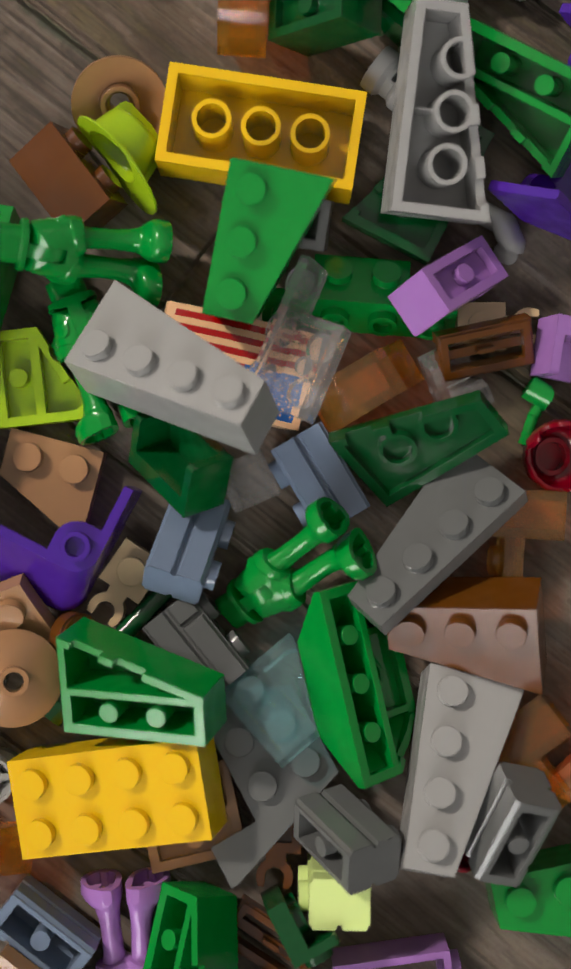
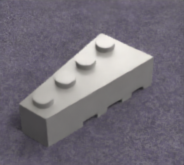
[381,0,490,225]
[64,280,279,455]
[399,663,524,877]

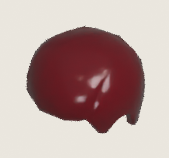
[522,419,571,493]

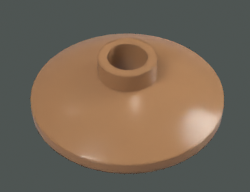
[71,55,165,134]
[0,628,61,728]

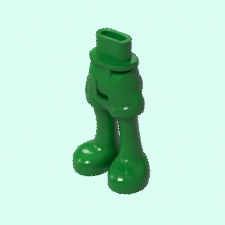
[0,215,173,307]
[45,278,141,446]
[215,497,377,629]

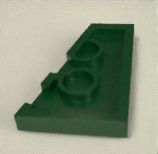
[342,125,495,265]
[328,390,509,507]

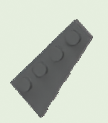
[348,454,528,635]

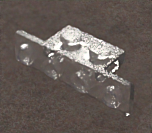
[245,255,352,454]

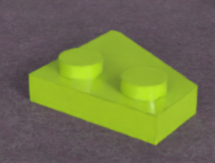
[0,327,83,430]

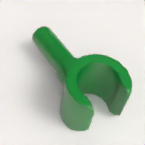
[518,377,554,445]

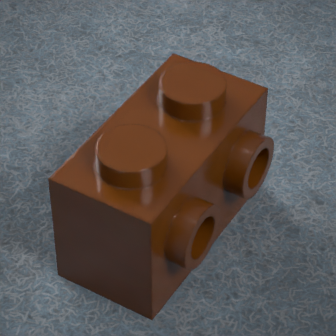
[9,121,128,228]

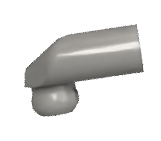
[478,201,526,265]

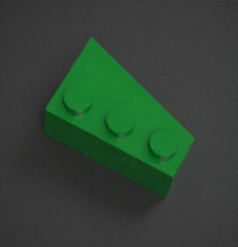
[202,157,338,324]
[485,843,571,937]
[143,881,238,969]

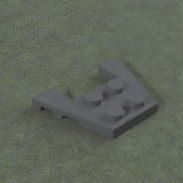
[211,685,339,889]

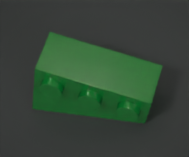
[470,18,571,178]
[56,617,227,747]

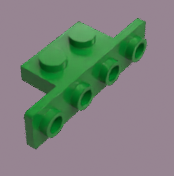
[262,254,458,340]

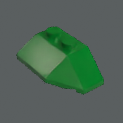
[297,581,416,789]

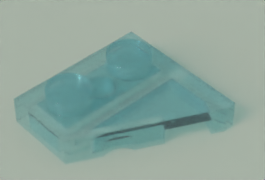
[225,633,320,769]

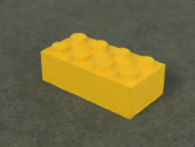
[155,61,367,204]
[7,737,228,860]

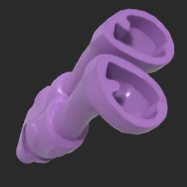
[80,867,171,969]

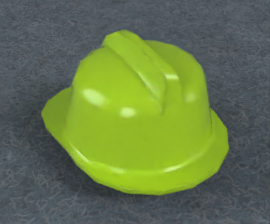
[77,101,158,215]

